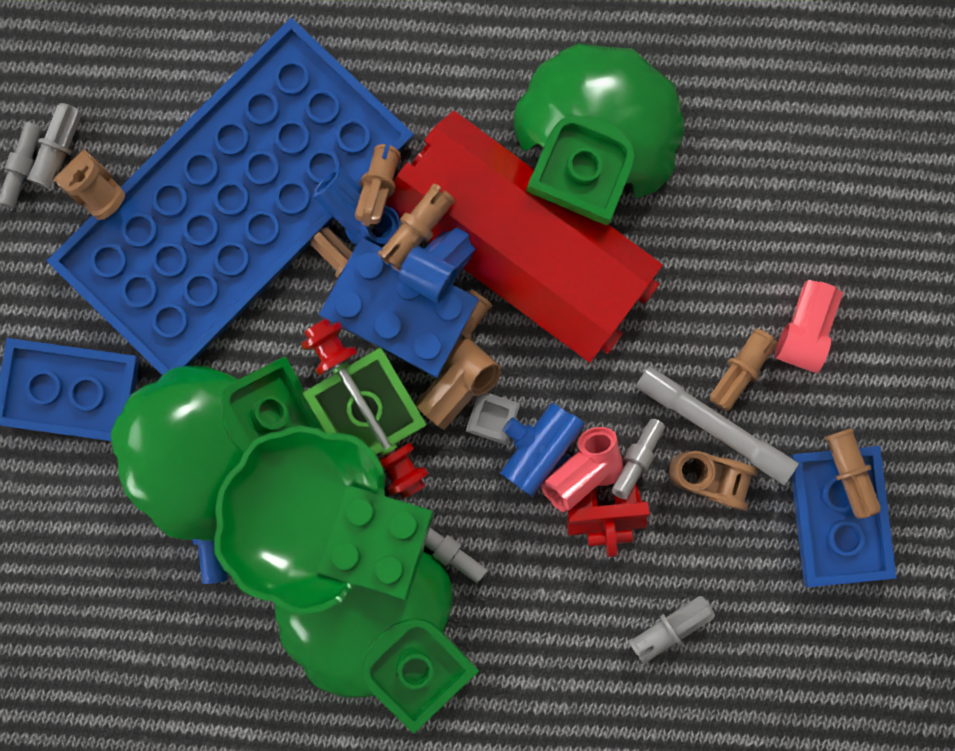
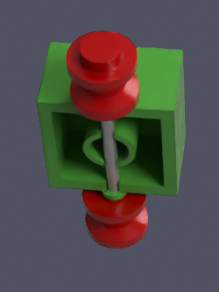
[300,319,429,499]

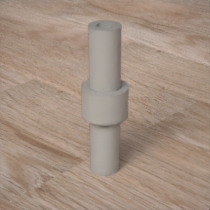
[0,122,42,209]
[612,419,665,500]
[425,528,487,583]

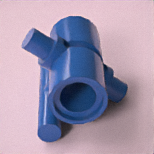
[500,403,585,498]

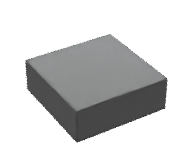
[465,393,520,445]

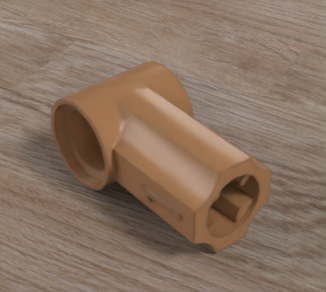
[415,339,501,430]

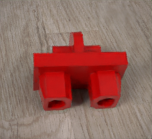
[567,483,650,558]

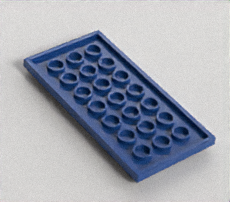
[47,17,415,375]

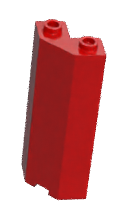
[385,110,663,363]

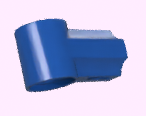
[313,167,401,246]
[397,228,475,304]

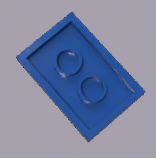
[319,237,479,379]
[0,338,140,441]
[789,446,897,587]

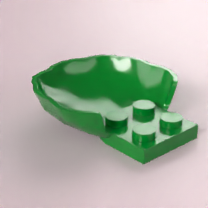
[514,43,685,225]
[110,356,325,541]
[214,426,435,615]
[275,552,479,734]

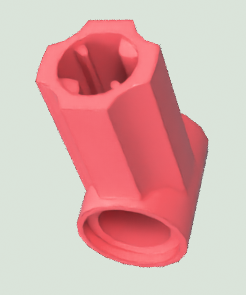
[775,280,843,374]
[541,427,624,513]

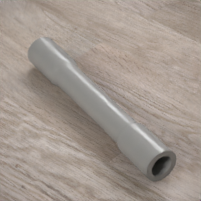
[636,366,799,485]

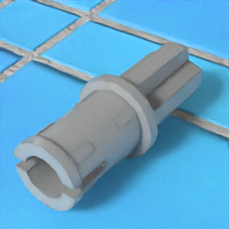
[27,103,82,190]
[628,596,715,665]

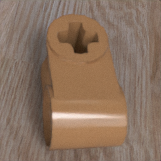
[53,149,125,220]
[668,451,759,511]

